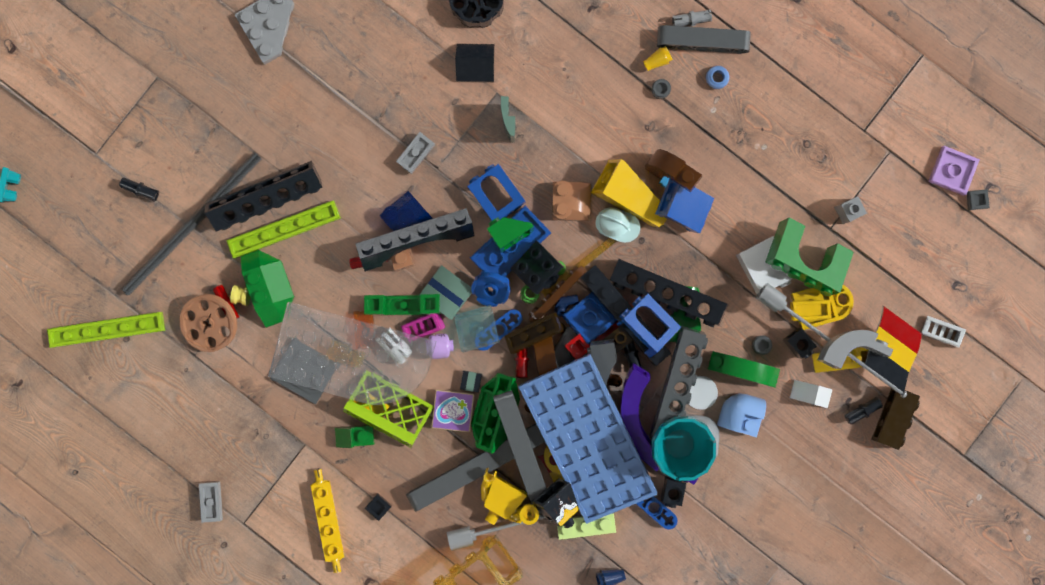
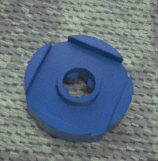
[471,270,510,307]

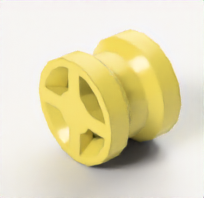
[230,285,251,306]

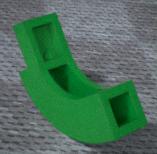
[708,351,780,388]

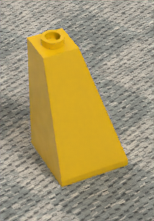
[591,159,667,228]

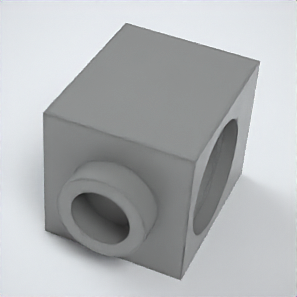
[834,196,867,224]

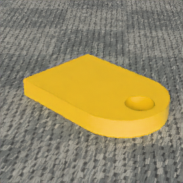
[791,285,854,330]

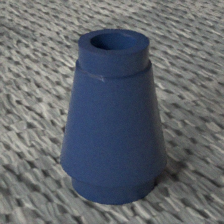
[596,569,626,585]

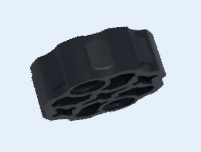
[449,0,504,28]

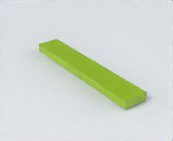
[226,200,341,259]
[47,312,165,348]

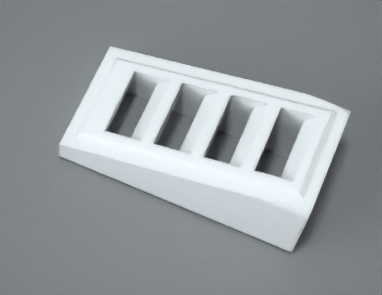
[921,316,966,348]

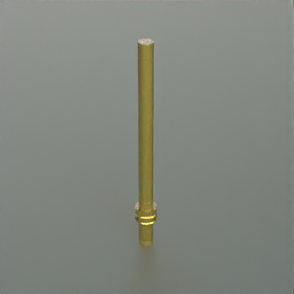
[541,238,617,297]

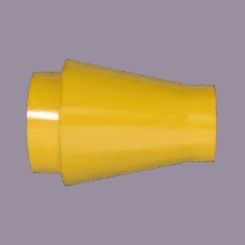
[643,46,673,71]

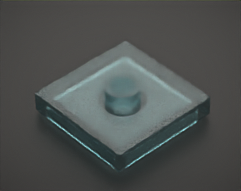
[454,305,499,352]

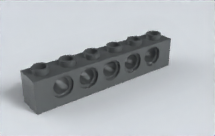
[650,326,708,440]

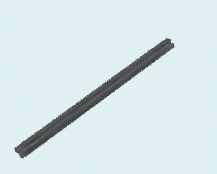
[121,152,262,295]

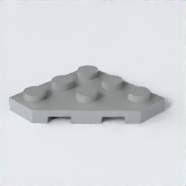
[234,0,294,65]

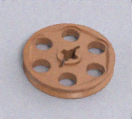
[180,294,237,352]

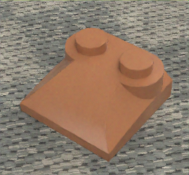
[552,181,591,221]

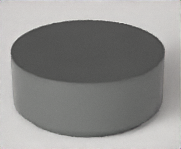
[651,79,671,99]
[752,336,772,355]

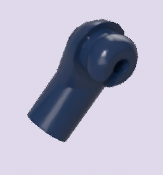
[554,294,579,317]

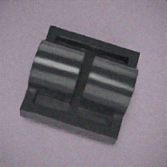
[510,240,564,295]

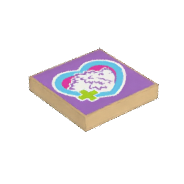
[432,389,474,432]

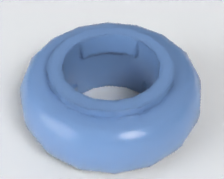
[706,66,730,89]

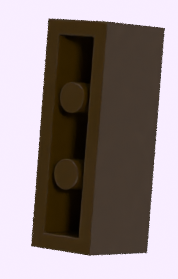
[871,388,920,450]

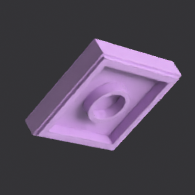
[928,146,980,196]

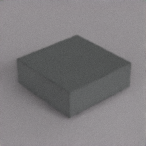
[966,189,990,211]

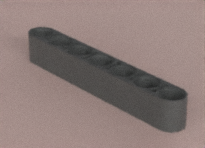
[493,390,547,514]

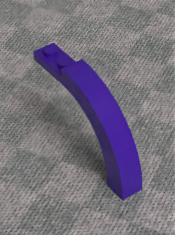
[621,363,698,485]

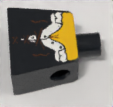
[532,478,579,528]

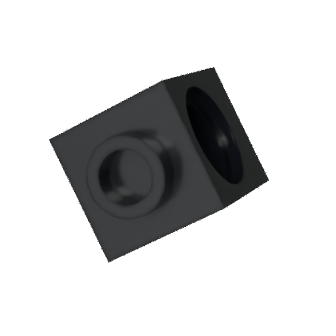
[783,328,817,359]
[661,477,687,508]

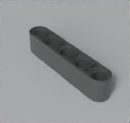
[657,25,751,54]

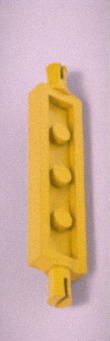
[311,469,345,573]

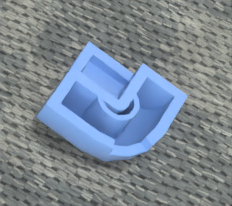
[717,393,766,437]

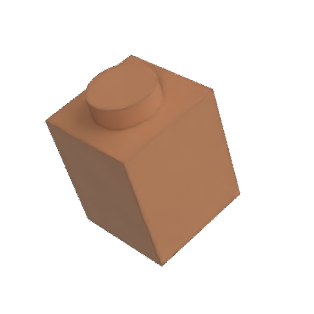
[391,248,415,271]

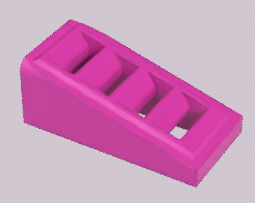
[401,314,445,343]

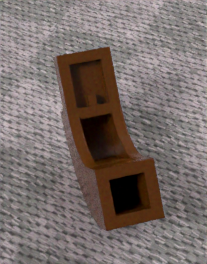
[645,149,702,193]

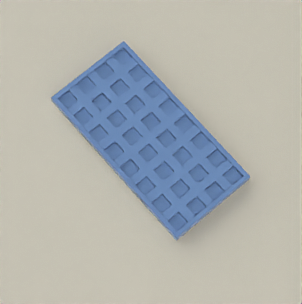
[519,354,657,524]

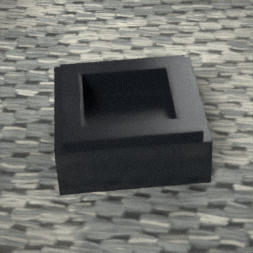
[364,493,392,521]

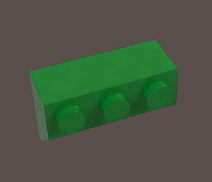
[487,217,534,253]

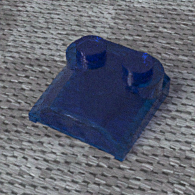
[379,191,433,231]

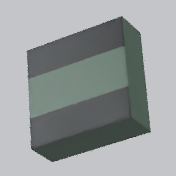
[460,370,482,393]

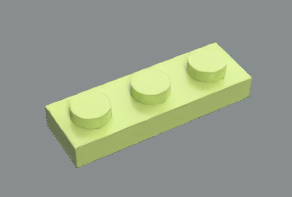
[557,513,616,540]

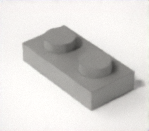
[396,132,435,174]
[199,481,223,523]

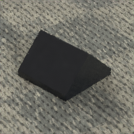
[455,44,495,83]

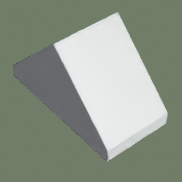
[790,380,832,408]

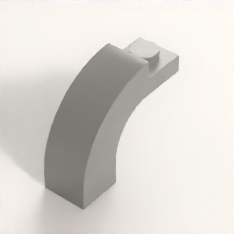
[817,330,893,369]

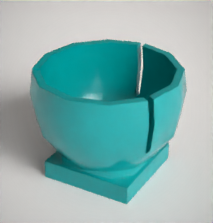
[651,415,716,481]

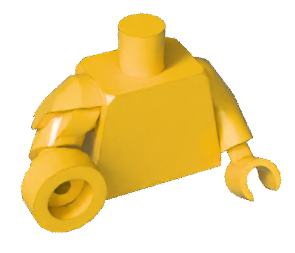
[481,468,539,525]

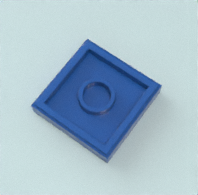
[562,292,617,345]

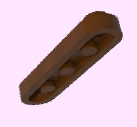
[528,265,587,323]

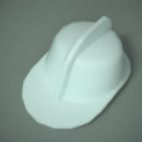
[595,207,641,243]

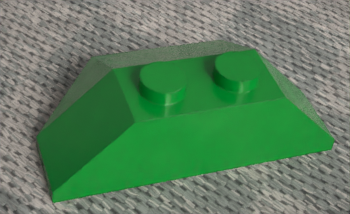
[240,250,295,328]
[471,373,520,453]

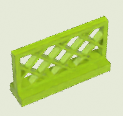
[344,370,434,448]

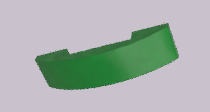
[364,294,440,315]

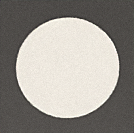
[689,376,718,410]

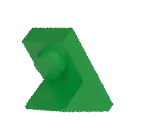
[335,425,375,448]

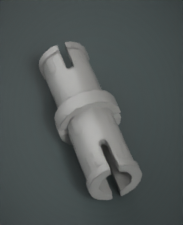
[672,9,712,27]

